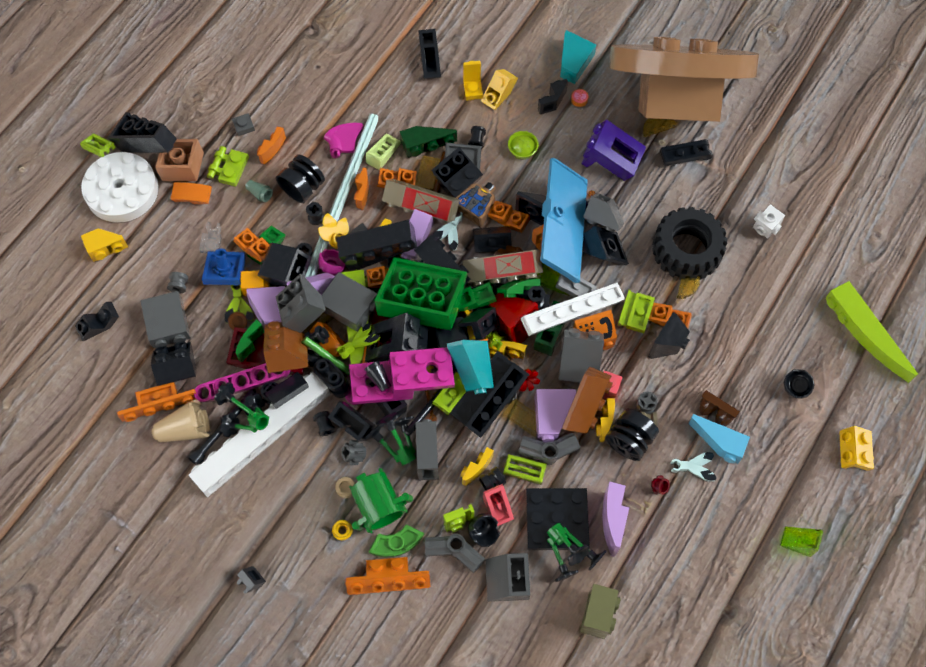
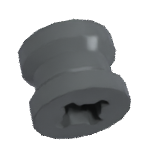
[167,272,189,293]
[636,392,658,414]

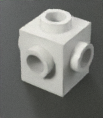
[753,205,785,239]

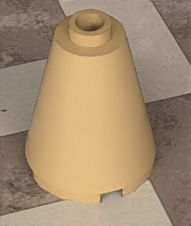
[152,399,211,442]

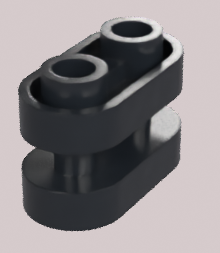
[314,358,351,398]

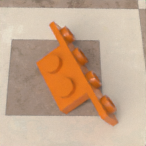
[117,382,196,422]
[346,557,431,595]

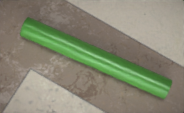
[302,336,350,375]

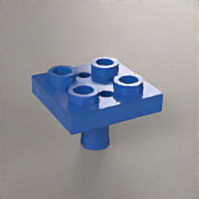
[202,248,246,285]

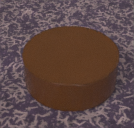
[228,312,247,330]

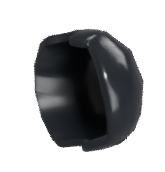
[783,369,815,399]
[468,513,500,547]

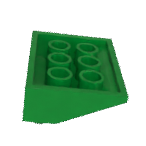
[374,257,467,331]

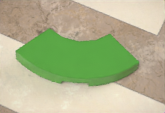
[369,524,424,557]

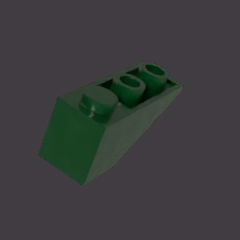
[399,126,457,158]
[534,300,565,356]

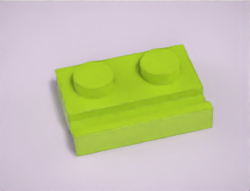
[617,290,655,334]
[443,504,475,533]

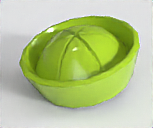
[508,131,539,160]

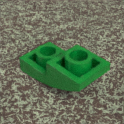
[497,278,540,297]

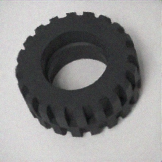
[652,207,727,281]

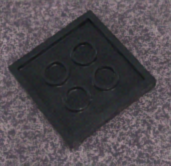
[526,488,590,550]

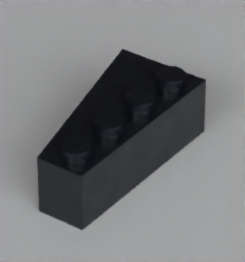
[108,112,177,153]
[337,219,417,271]

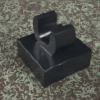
[237,566,266,594]

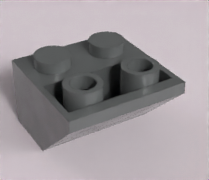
[583,193,624,232]
[276,274,326,333]
[485,553,530,602]

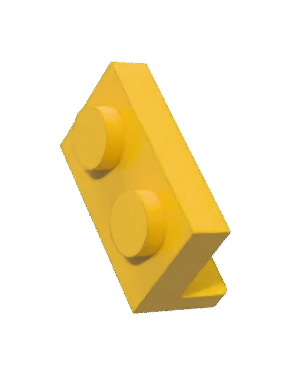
[839,426,874,471]

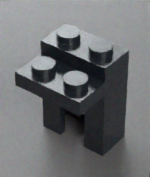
[365,313,429,363]

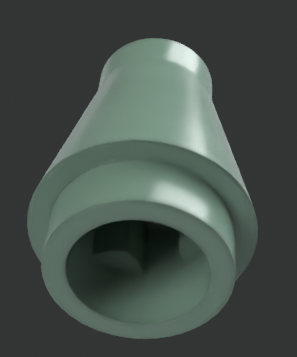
[245,180,273,202]

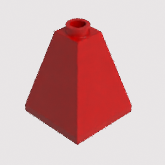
[488,293,539,343]

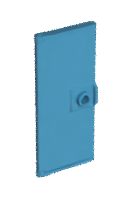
[540,158,588,283]

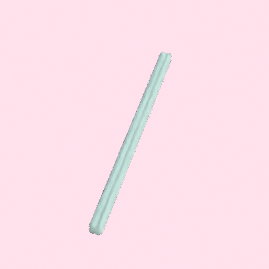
[305,114,378,278]

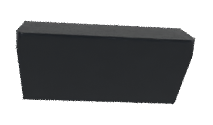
[265,372,309,409]

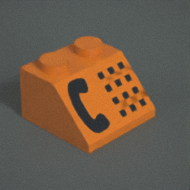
[573,310,617,350]

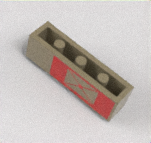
[382,179,460,224]
[462,250,543,286]

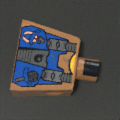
[456,182,496,228]

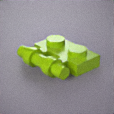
[207,146,249,187]

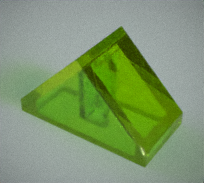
[780,526,823,557]

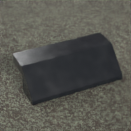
[450,351,530,438]

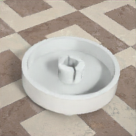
[81,152,158,223]

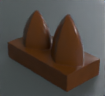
[699,390,740,427]

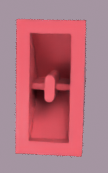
[483,484,514,526]

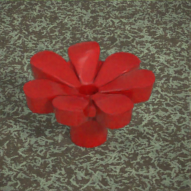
[519,369,540,391]

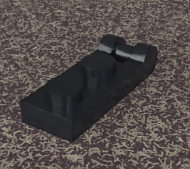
[660,139,713,166]

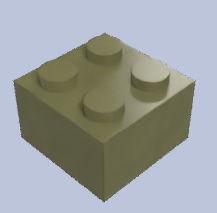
[580,584,621,639]

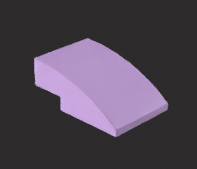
[602,482,629,557]

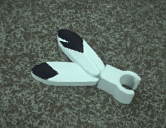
[432,212,463,251]
[671,452,716,481]

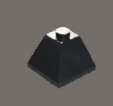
[515,191,546,226]
[582,226,629,265]
[648,312,690,359]

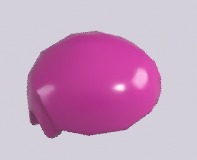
[318,249,346,275]

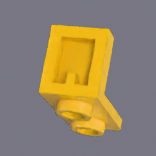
[463,61,483,101]

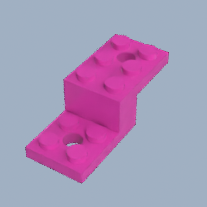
[349,347,455,405]

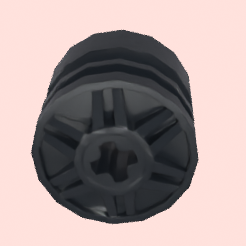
[276,154,325,204]
[605,408,659,461]

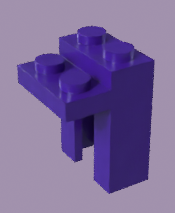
[581,119,646,181]

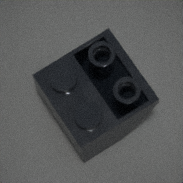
[431,147,483,198]
[258,242,312,287]
[427,317,470,367]
[151,341,196,386]

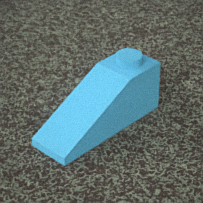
[688,414,750,464]

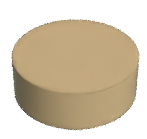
[335,477,355,499]

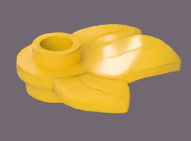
[318,213,349,249]

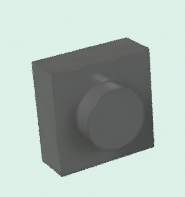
[232,113,255,136]

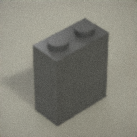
[321,272,377,332]
[140,291,191,348]
[559,328,604,382]
[416,419,439,481]

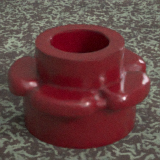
[651,475,670,495]

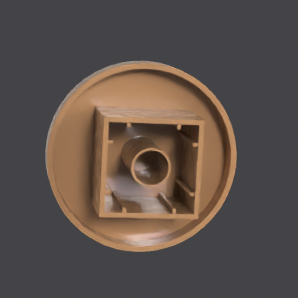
[609,37,759,122]

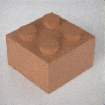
[155,139,204,181]

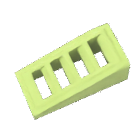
[366,133,401,170]

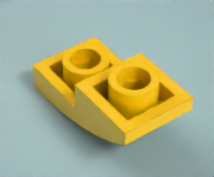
[488,341,527,359]
[595,398,615,442]
[460,447,494,486]

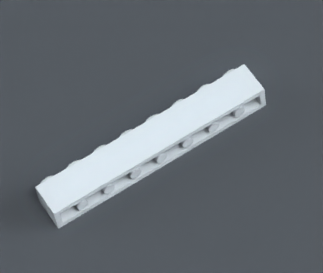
[189,372,330,498]

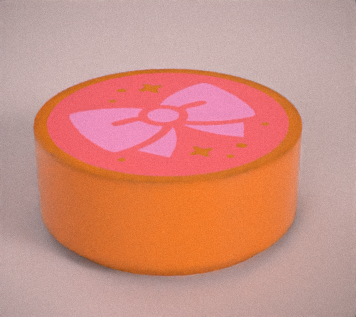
[571,89,589,107]

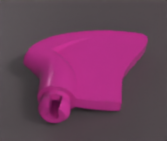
[324,123,364,158]

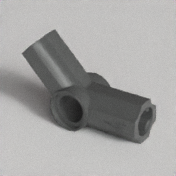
[518,433,580,465]
[425,534,485,573]

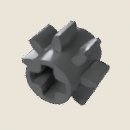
[341,440,366,465]

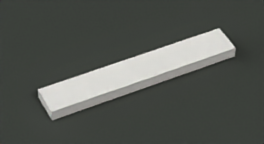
[520,283,625,336]

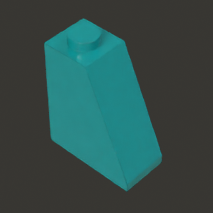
[560,30,597,84]
[447,340,494,394]

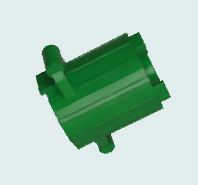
[349,468,413,534]

